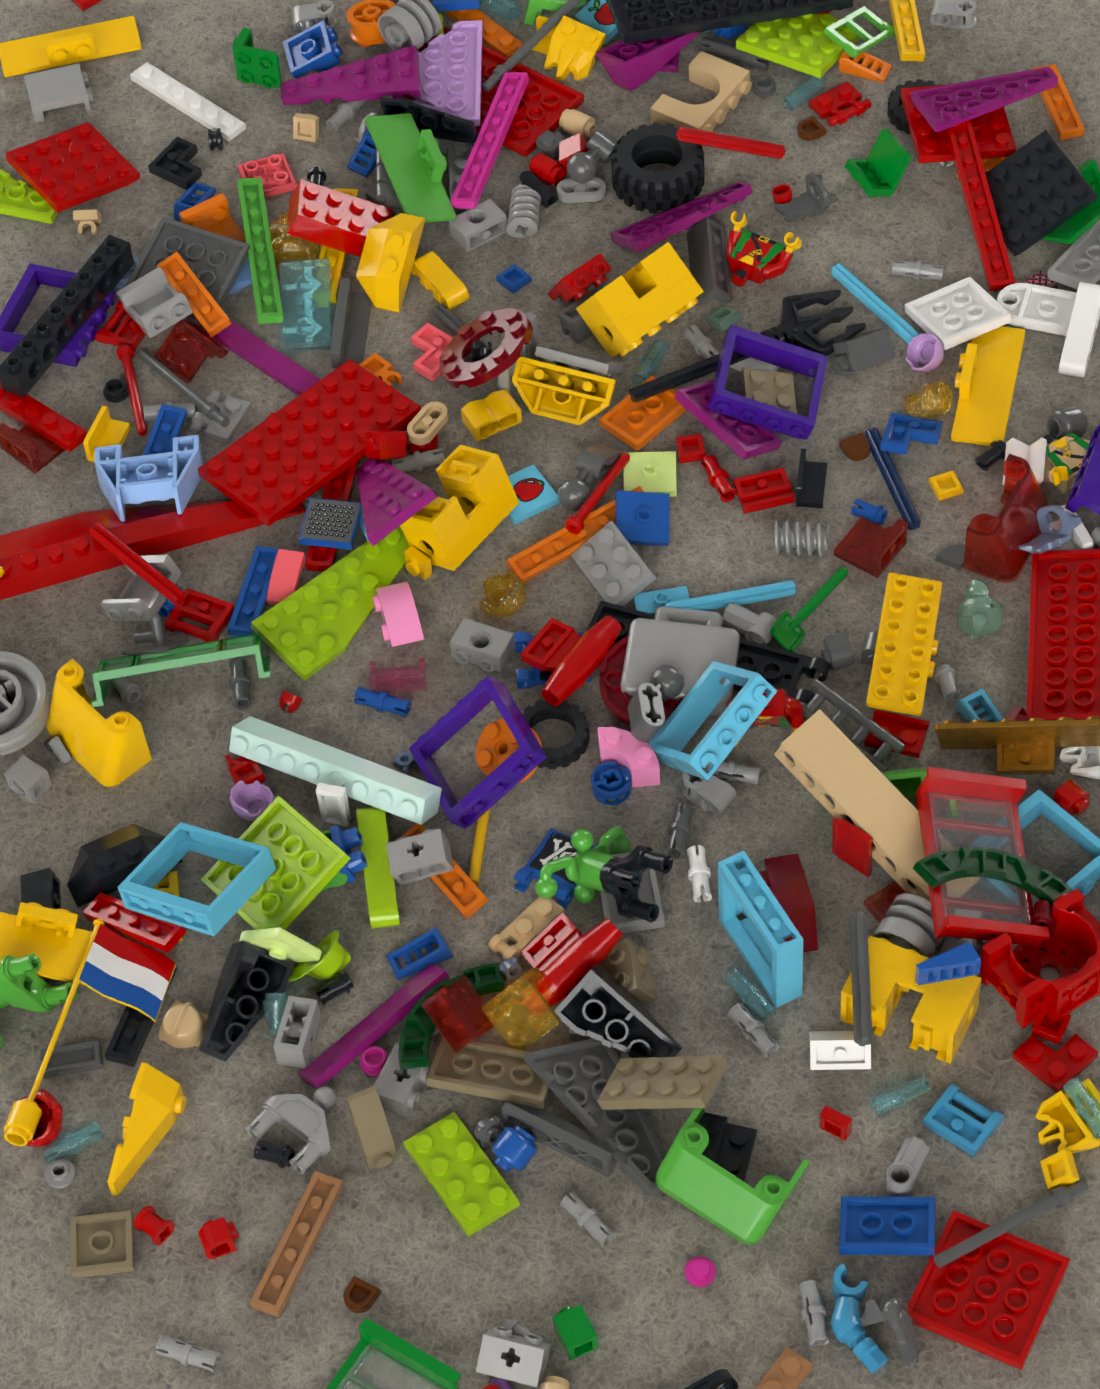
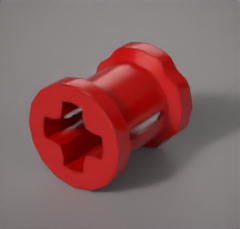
[133,1206,175,1246]

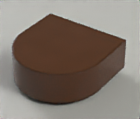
[797,116,826,141]
[839,432,871,461]
[343,1276,381,1313]

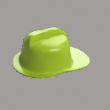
[288,930,351,981]

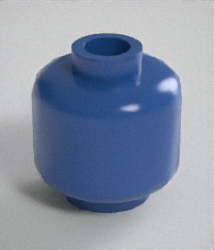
[492,1124,537,1172]

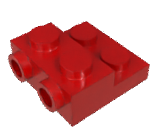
[547,253,612,302]

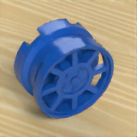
[591,761,631,805]

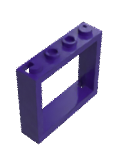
[0,263,116,367]
[708,324,828,440]
[409,676,547,828]

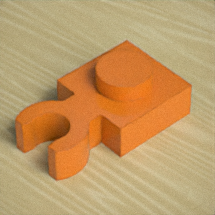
[359,353,402,387]

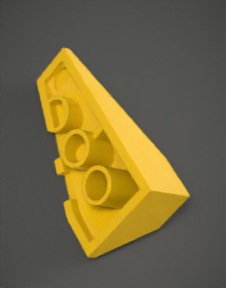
[107,1062,187,1196]

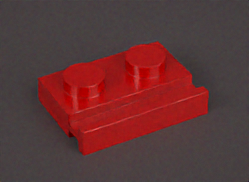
[733,467,795,514]
[864,709,930,758]

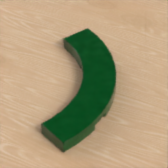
[913,847,1073,907]
[398,963,504,1070]

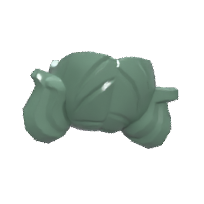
[956,579,1004,640]

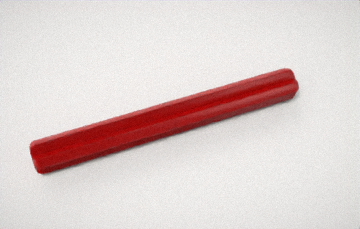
[676,127,786,159]
[89,523,186,605]

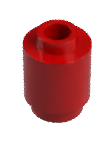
[529,153,566,186]

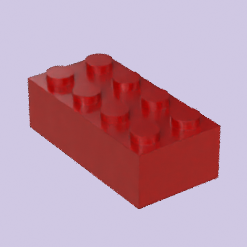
[287,179,393,257]

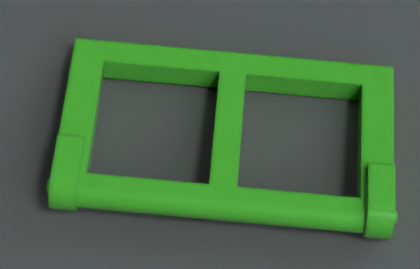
[823,6,895,58]

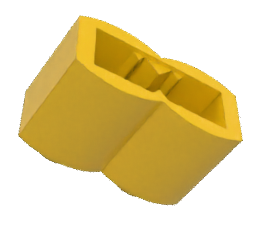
[461,390,522,441]

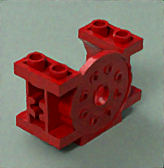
[978,889,1100,1029]

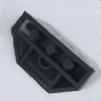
[67,824,183,907]

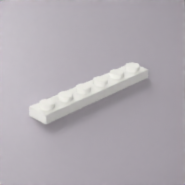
[130,62,246,142]

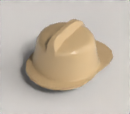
[159,1000,208,1048]

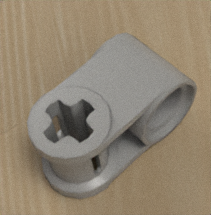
[292,0,338,34]
[930,0,976,29]
[682,768,737,817]

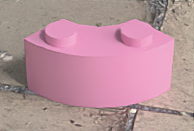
[373,581,424,647]
[597,727,660,788]

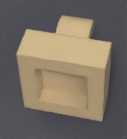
[293,113,319,143]
[73,209,102,235]

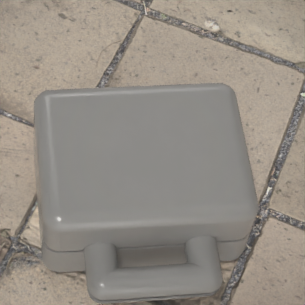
[620,606,740,716]

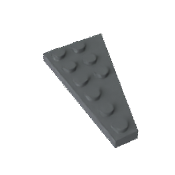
[524,1038,666,1196]

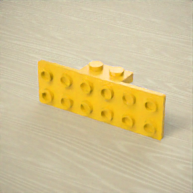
[0,16,142,77]
[951,326,1026,446]
[866,572,942,716]
[0,902,129,986]

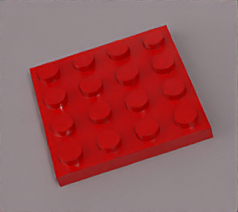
[900,84,1016,164]
[6,122,140,213]
[907,1210,1070,1370]

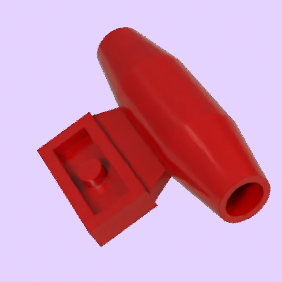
[520,616,622,706]
[520,912,623,1016]

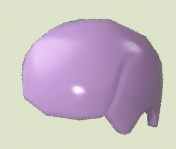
[905,333,944,372]
[229,780,275,822]

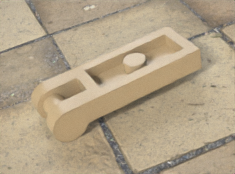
[488,896,565,961]

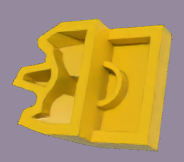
[544,15,606,81]
[1035,1078,1100,1154]

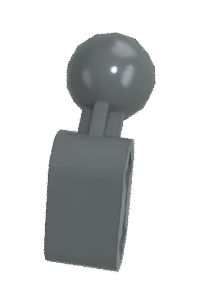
[567,129,618,183]
[558,442,622,511]
[628,665,684,742]

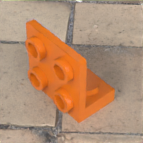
[179,193,245,243]

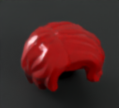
[17,1089,63,1147]

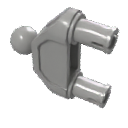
[245,1086,337,1175]

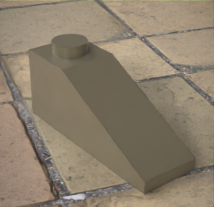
[346,1085,397,1169]

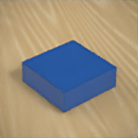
[496,264,532,294]

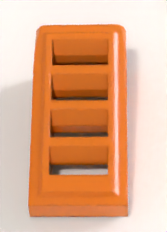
[839,51,892,83]

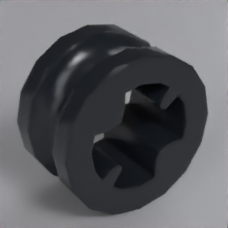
[208,128,223,151]

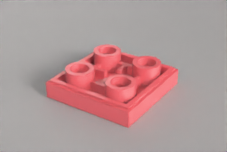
[238,153,297,198]

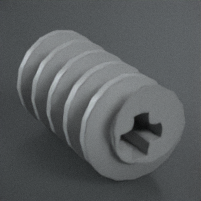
[506,184,541,238]
[774,520,830,558]

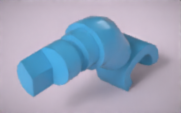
[830,1264,888,1373]

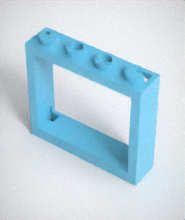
[649,661,777,780]
[968,790,1100,924]
[117,822,276,936]
[718,850,803,1008]

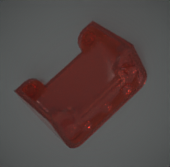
[963,454,1052,583]

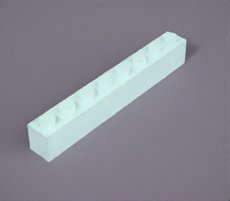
[229,716,442,825]

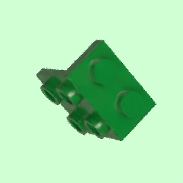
[232,28,282,89]
[844,129,911,198]

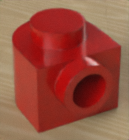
[1053,779,1090,816]
[198,1217,239,1259]

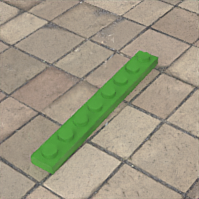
[237,178,283,324]

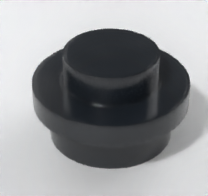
[103,379,129,403]

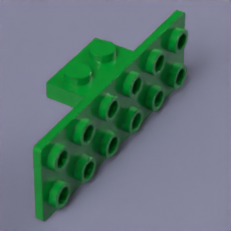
[1041,160,1100,245]

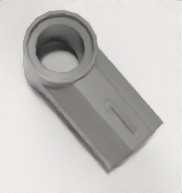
[722,603,777,645]
[885,1136,930,1197]

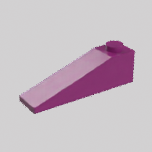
[596,32,700,90]

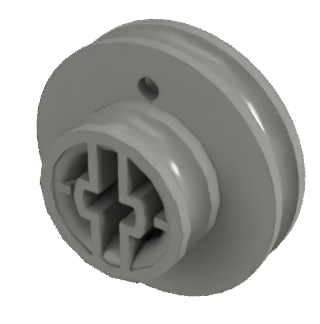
[0,651,50,756]

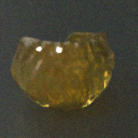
[272,233,316,276]
[904,381,953,419]
[479,571,526,618]

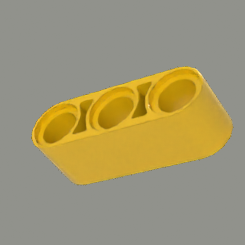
[411,251,469,310]

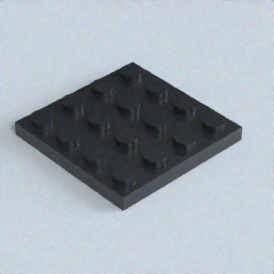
[985,130,1098,256]

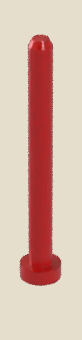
[116,344,147,436]
[565,453,630,534]

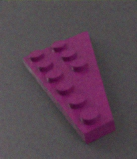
[280,46,421,105]
[911,67,1058,133]
[610,181,753,252]
[356,458,437,546]

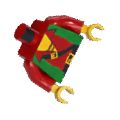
[726,211,802,287]
[727,689,804,746]

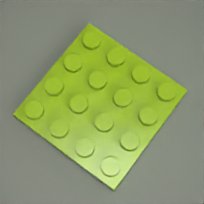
[736,14,864,78]
[200,795,351,930]

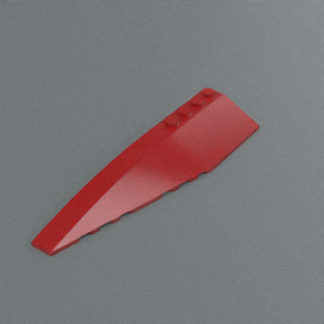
[0,498,306,600]

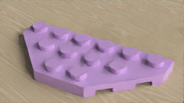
[410,20,483,126]

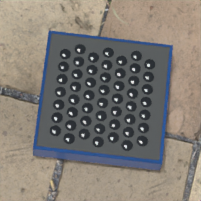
[299,498,363,550]

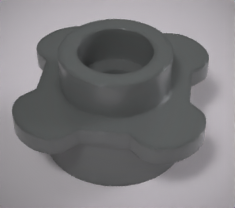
[474,1116,504,1150]

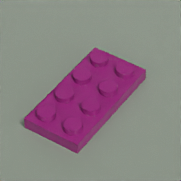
[675,380,782,460]

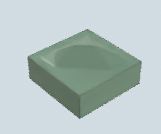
[706,306,742,332]

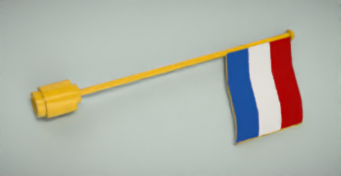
[4,919,176,1146]

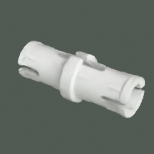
[687,845,712,902]

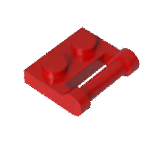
[95,300,146,351]
[165,588,235,642]

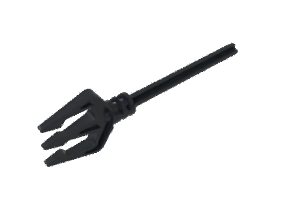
[629,290,866,403]

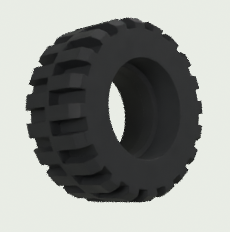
[611,123,705,214]

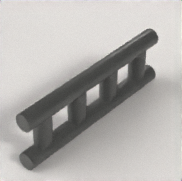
[800,679,906,772]

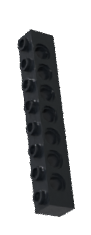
[0,235,134,398]

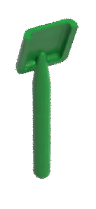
[770,567,848,652]

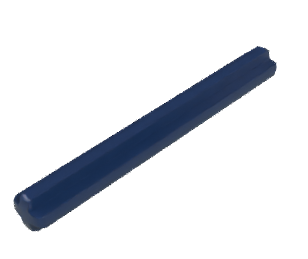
[865,427,921,530]

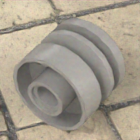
[378,0,441,51]
[873,893,943,958]

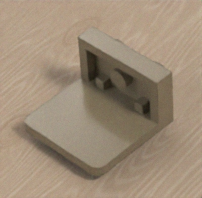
[601,938,657,1004]

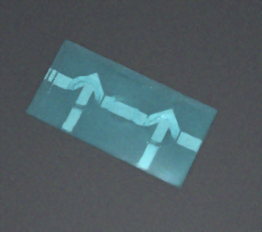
[280,258,332,353]

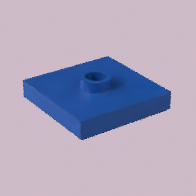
[615,490,669,546]

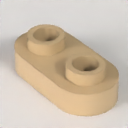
[407,401,448,445]

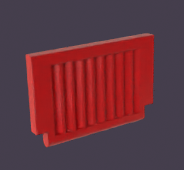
[832,818,873,877]

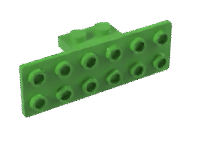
[365,113,456,223]

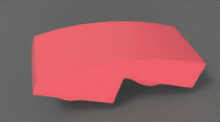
[266,549,306,605]

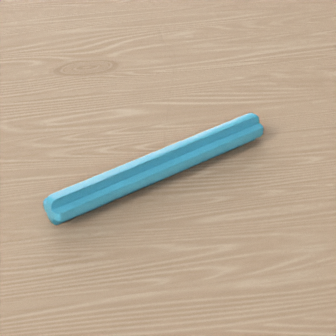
[831,263,919,344]
[664,580,796,611]

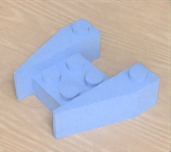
[94,435,203,522]

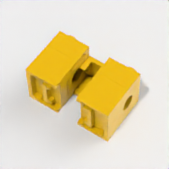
[576,242,704,358]
[400,445,519,571]
[840,935,981,1064]

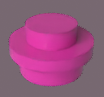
[360,1046,389,1076]
[685,1256,716,1287]

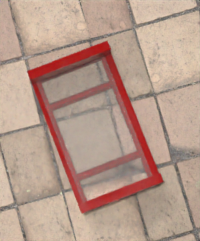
[916,767,1050,949]

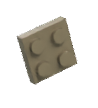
[740,367,797,414]
[70,1210,135,1278]

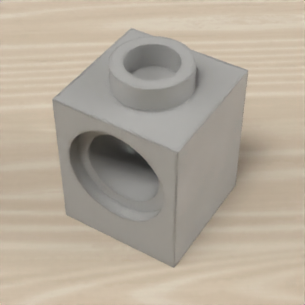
[4,755,52,803]

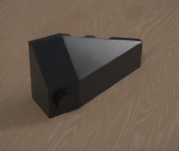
[553,962,682,1058]

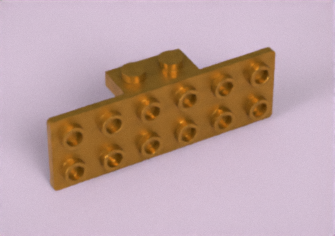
[935,716,1100,775]

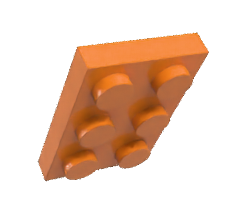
[599,375,686,452]

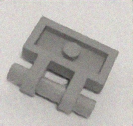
[189,390,252,444]

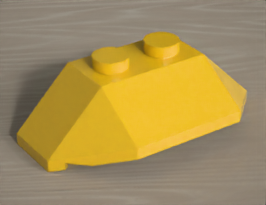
[356,213,426,313]
[512,356,616,426]

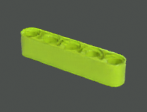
[356,807,400,929]

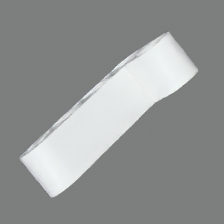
[1058,282,1100,378]

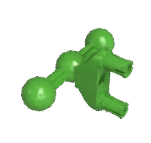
[0,953,77,1051]

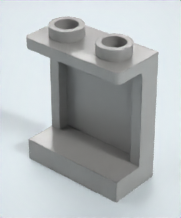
[24,63,94,122]
[117,267,193,338]
[101,554,182,622]

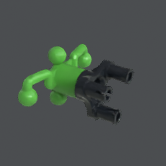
[535,826,673,923]

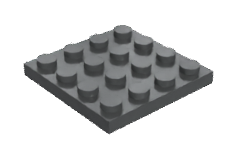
[119,217,251,330]

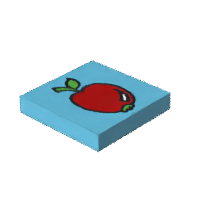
[575,0,619,44]
[508,464,560,525]

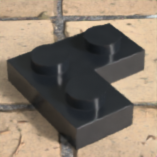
[148,136,202,190]

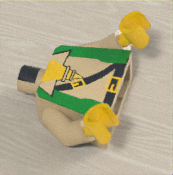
[1043,433,1090,493]

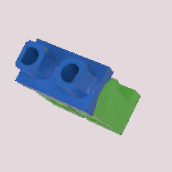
[314,825,368,899]

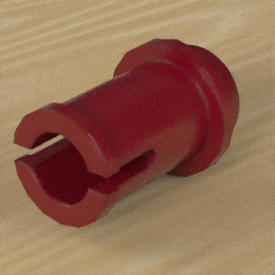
[1030,900,1054,932]

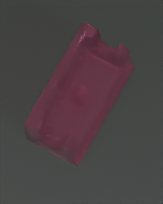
[369,657,427,693]

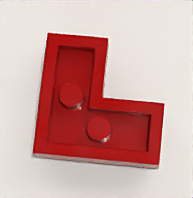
[1012,1034,1099,1093]

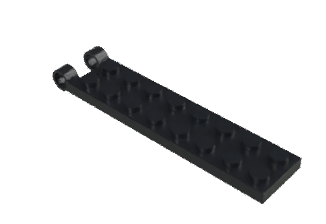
[586,601,831,705]

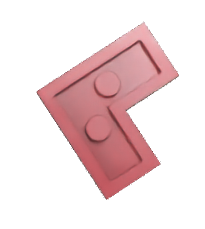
[411,322,453,382]

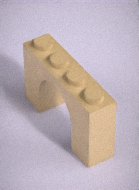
[650,51,752,132]

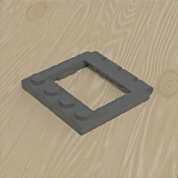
[376,138,472,215]

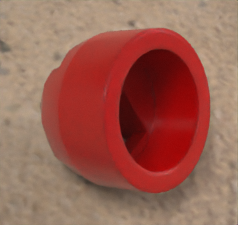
[772,184,792,204]
[279,690,303,713]

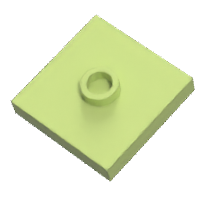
[624,451,677,497]
[239,927,322,963]

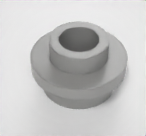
[45,1159,76,1188]

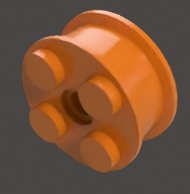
[346,0,396,48]
[476,718,542,784]

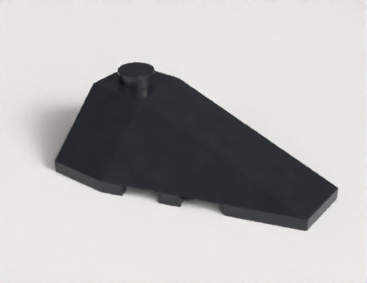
[379,98,478,143]
[198,941,295,1062]

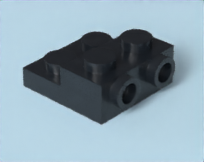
[698,1112,757,1181]

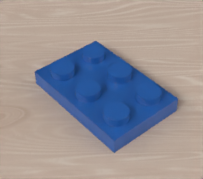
[839,1196,935,1255]

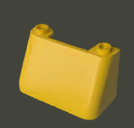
[46,659,152,787]

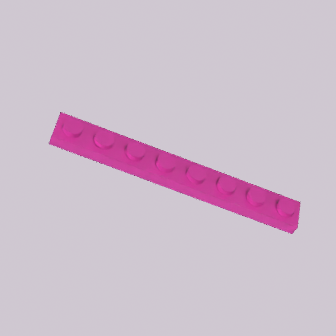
[451,72,529,209]

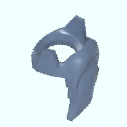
[1019,505,1081,554]

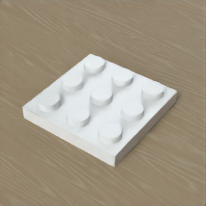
[904,277,1011,350]

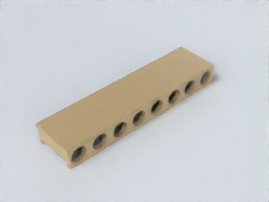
[774,709,981,901]

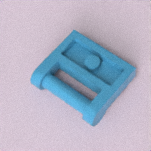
[923,1083,1005,1157]

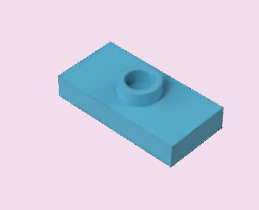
[634,586,690,615]

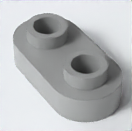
[557,177,606,203]

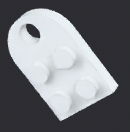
[997,283,1077,336]

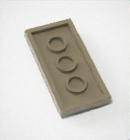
[426,1035,550,1109]
[597,1055,728,1110]

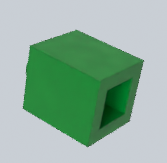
[552,1304,599,1361]

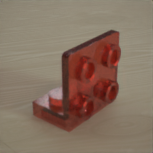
[154,319,229,384]
[0,423,65,474]
[833,517,908,578]
[421,976,497,1053]

